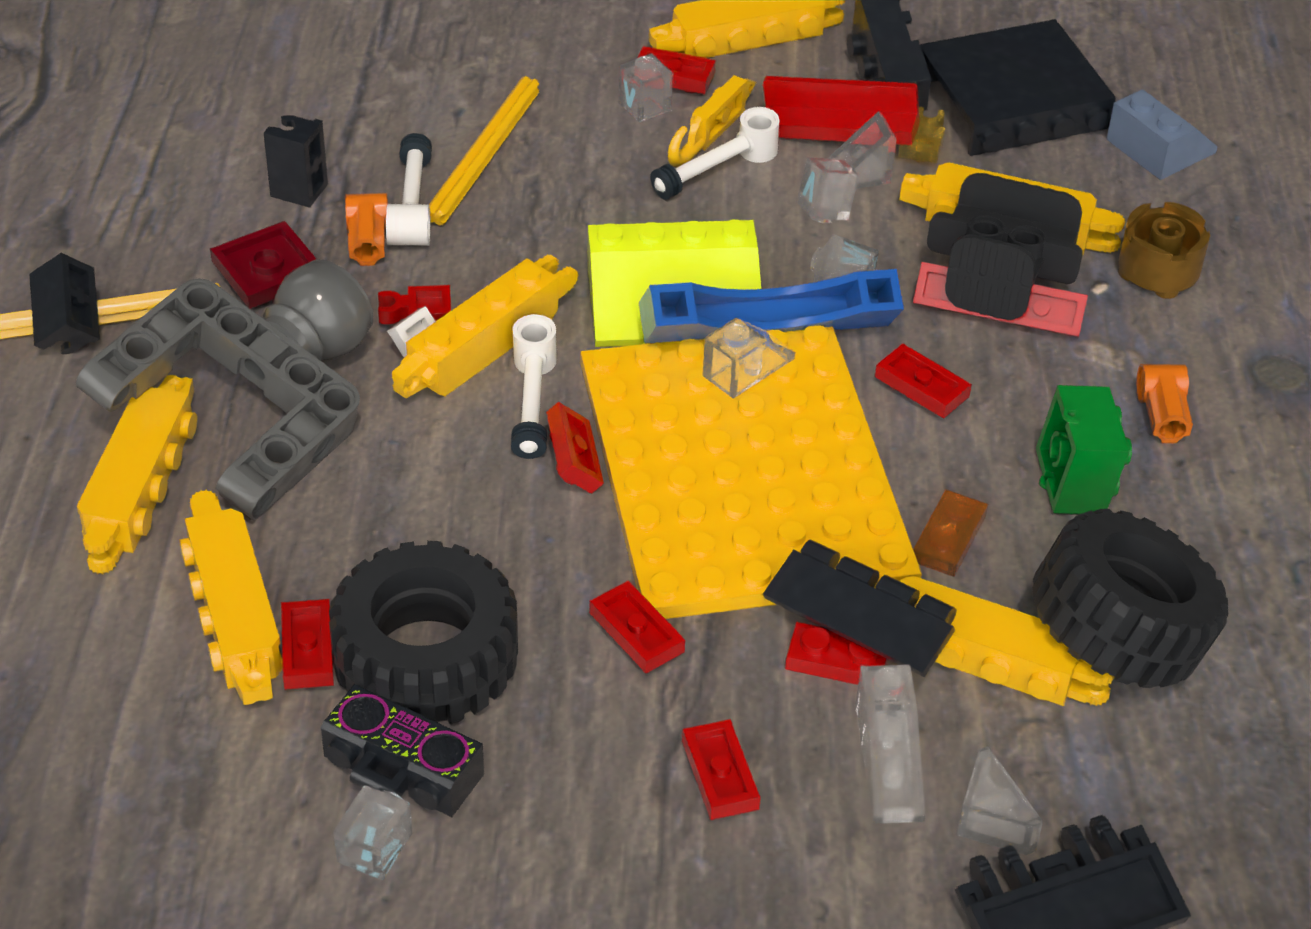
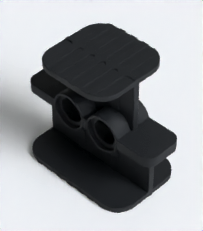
[927,173,1083,320]

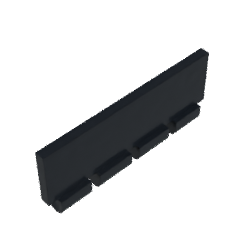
[763,539,957,677]

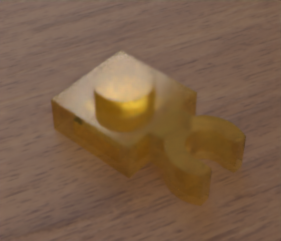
[899,107,946,163]

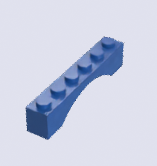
[638,269,904,343]

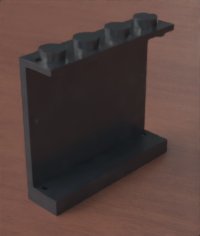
[920,19,1116,156]

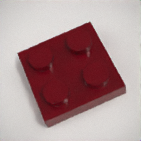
[210,221,316,309]

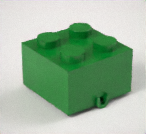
[1036,385,1132,514]

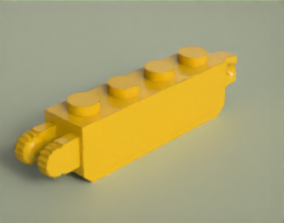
[649,0,846,58]
[899,162,1125,256]
[392,254,579,399]
[77,375,197,574]
[179,489,283,705]
[874,576,1114,706]

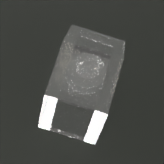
[703,318,795,399]

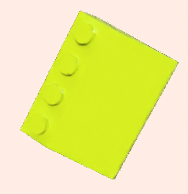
[587,220,761,347]

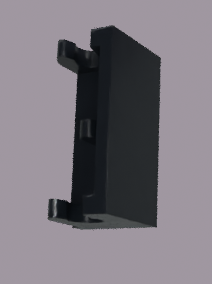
[263,115,328,208]
[29,253,100,355]

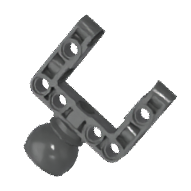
[76,259,373,520]

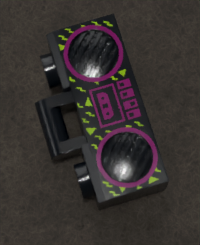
[321,684,484,817]

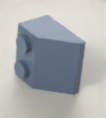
[1106,89,1217,180]

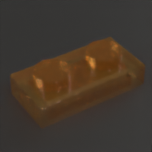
[913,489,988,577]

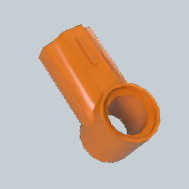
[345,193,388,266]
[1136,364,1193,443]

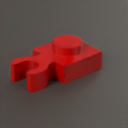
[378,285,451,325]

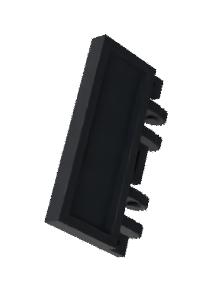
[955,815,1191,929]

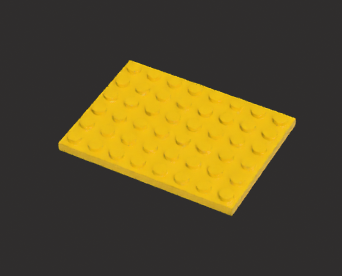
[580,325,922,619]

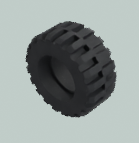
[1032,509,1229,688]
[329,541,518,724]

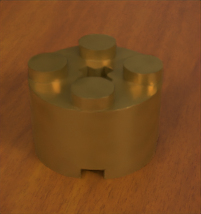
[1118,202,1210,299]

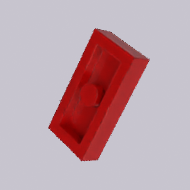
[632,46,716,94]
[875,343,972,419]
[546,402,604,494]
[589,580,685,674]
[281,599,334,690]
[785,621,887,690]
[682,719,761,820]

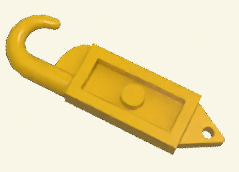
[667,75,756,167]

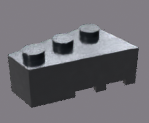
[847,0,931,111]

